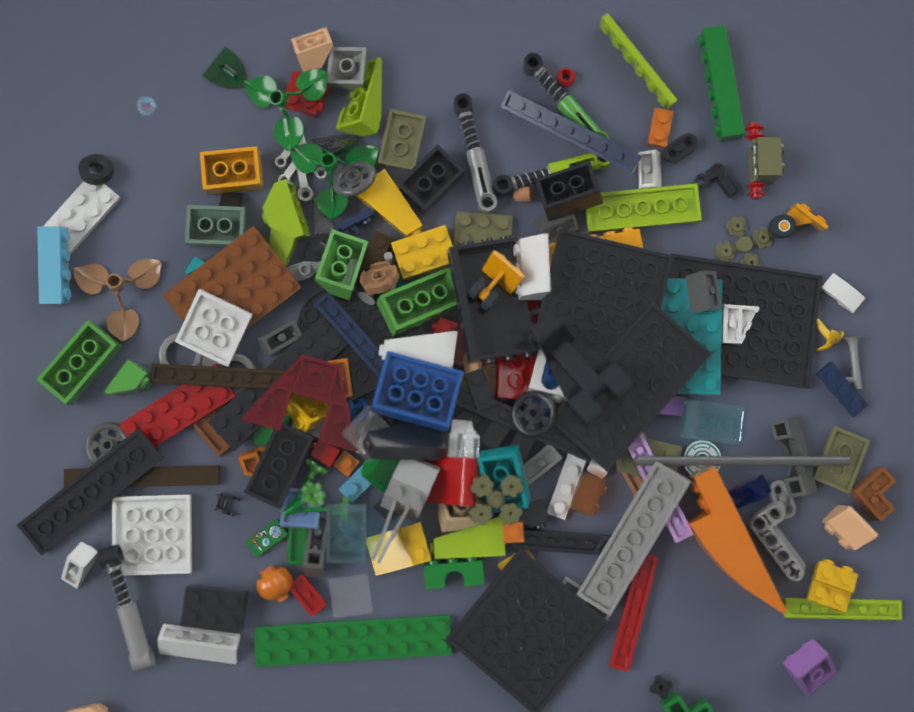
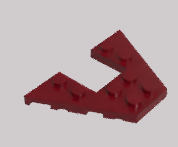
[241,355,357,452]

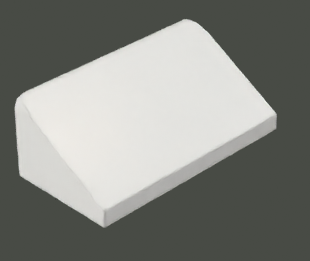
[638,150,662,189]

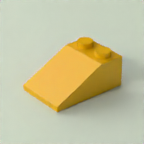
[365,521,432,576]

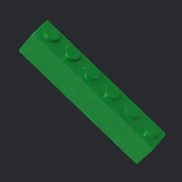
[698,25,745,142]

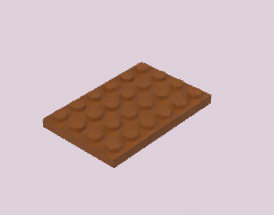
[162,225,302,328]

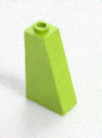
[430,516,505,559]

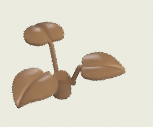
[73,259,162,342]

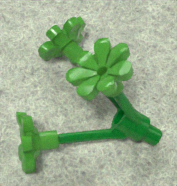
[282,458,349,522]

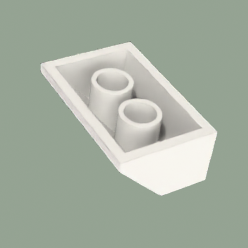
[513,234,550,300]

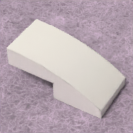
[821,273,865,313]

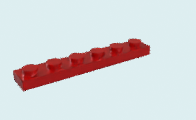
[609,554,658,672]

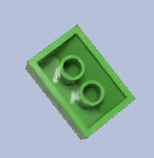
[315,229,368,300]

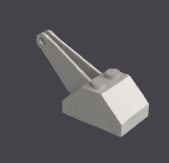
[371,460,440,563]

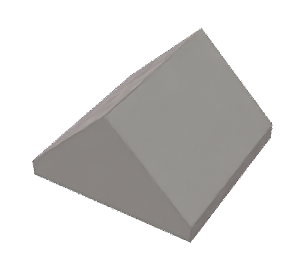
[327,47,367,91]

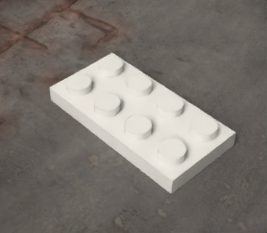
[43,181,122,255]

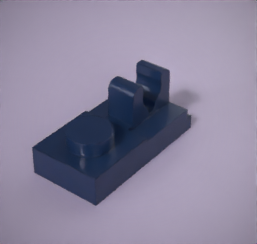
[337,207,375,236]

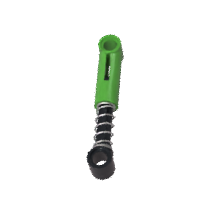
[523,52,609,139]

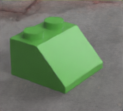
[104,360,154,396]

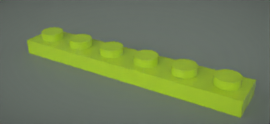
[600,13,677,110]

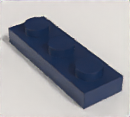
[816,361,868,418]

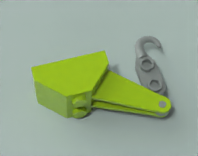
[262,179,321,282]

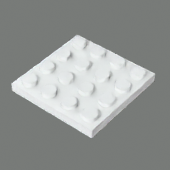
[112,494,192,576]

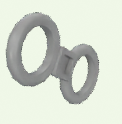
[158,333,256,395]

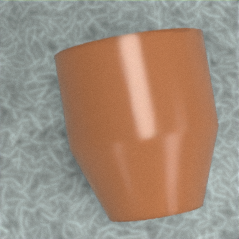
[513,186,533,203]

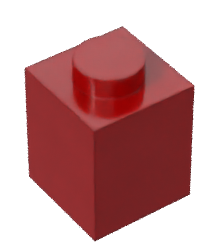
[310,440,342,467]

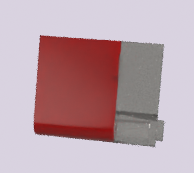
[425,430,480,506]

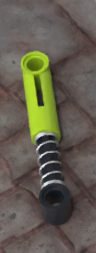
[493,152,611,197]

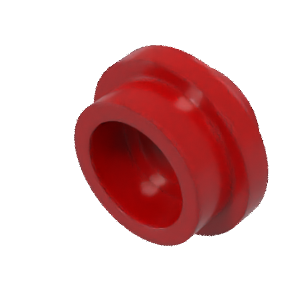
[557,68,576,87]

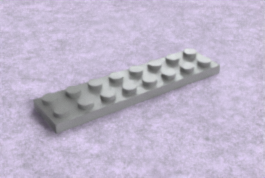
[576,461,691,616]

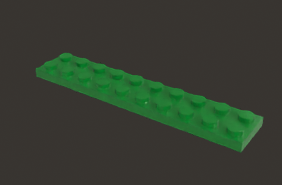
[254,614,452,667]

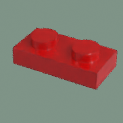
[290,573,327,617]

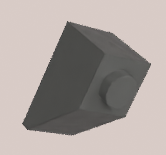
[256,319,302,355]

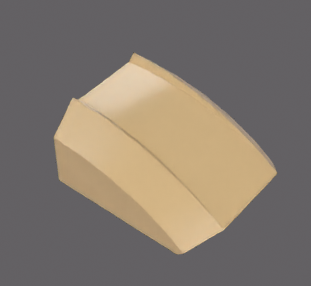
[436,496,485,532]

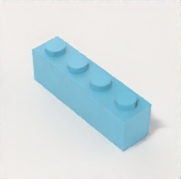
[37,226,71,304]

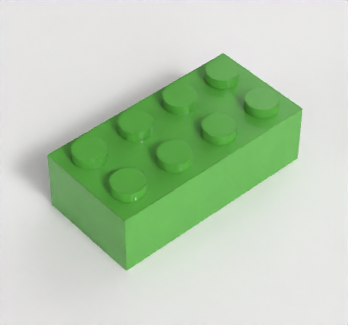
[376,267,458,336]
[36,320,123,406]

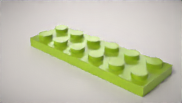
[585,184,702,233]

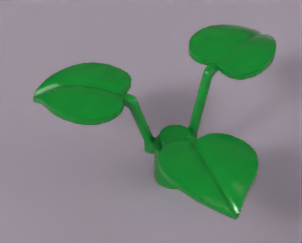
[244,69,328,151]
[290,143,379,219]

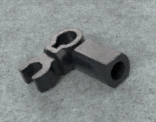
[694,163,738,198]

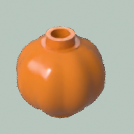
[256,565,293,603]

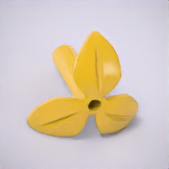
[815,318,844,351]

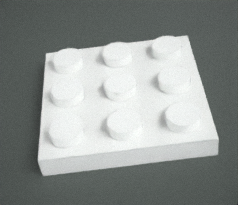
[175,289,253,367]

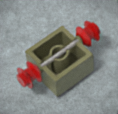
[745,122,785,200]

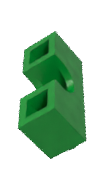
[424,557,484,589]

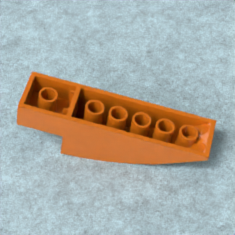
[687,466,787,614]

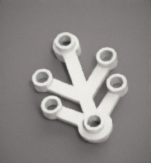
[275,135,327,202]

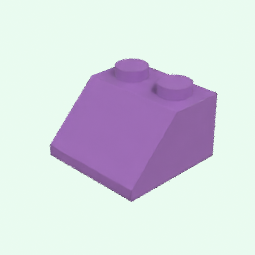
[783,639,838,697]

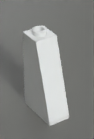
[378,331,458,368]

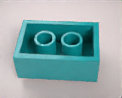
[478,445,531,513]

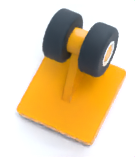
[769,203,829,238]
[467,251,524,311]

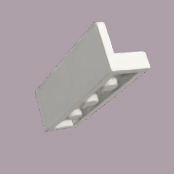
[158,624,241,664]

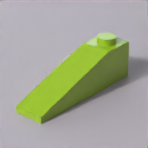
[336,57,382,137]

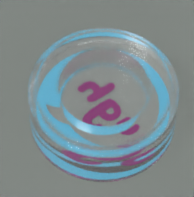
[137,96,157,116]

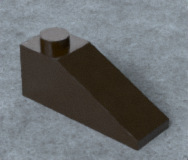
[354,230,394,291]

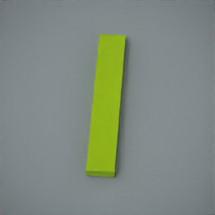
[783,597,902,620]

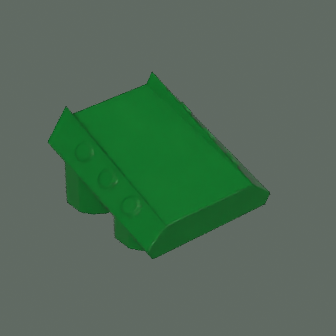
[361,457,400,493]

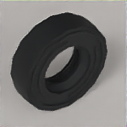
[78,154,114,185]

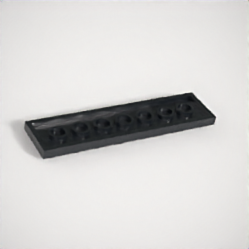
[208,316,348,451]
[16,428,164,555]

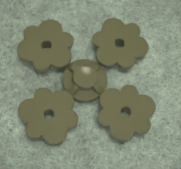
[715,216,773,267]
[470,475,523,525]

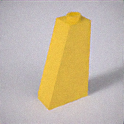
[356,169,423,238]

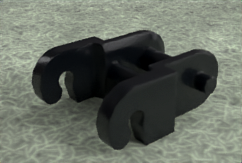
[211,492,240,517]

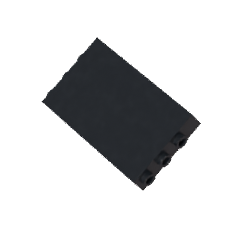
[447,235,540,365]

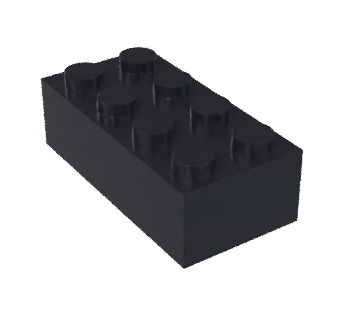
[243,423,315,510]

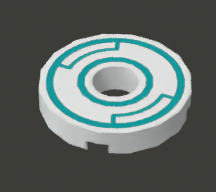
[683,440,721,475]

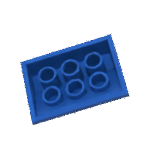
[371,351,464,432]

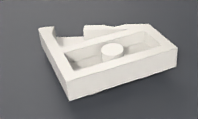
[721,304,759,345]

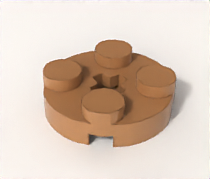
[360,261,399,295]

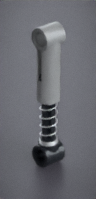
[454,93,497,214]
[97,544,155,672]

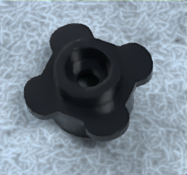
[649,675,673,699]

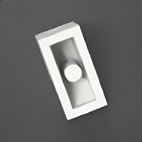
[61,542,97,589]

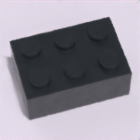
[397,144,465,215]
[535,161,603,221]
[180,584,249,633]

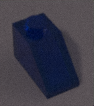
[727,474,772,510]

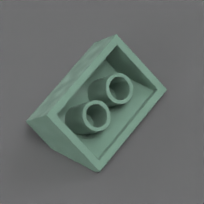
[185,205,247,248]

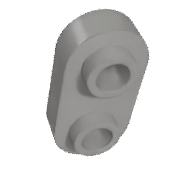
[768,480,796,518]

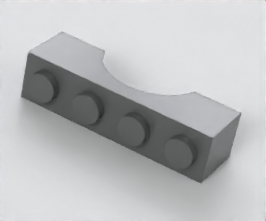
[770,416,817,498]

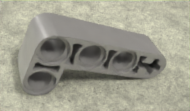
[750,501,806,581]

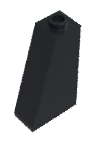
[363,422,447,460]

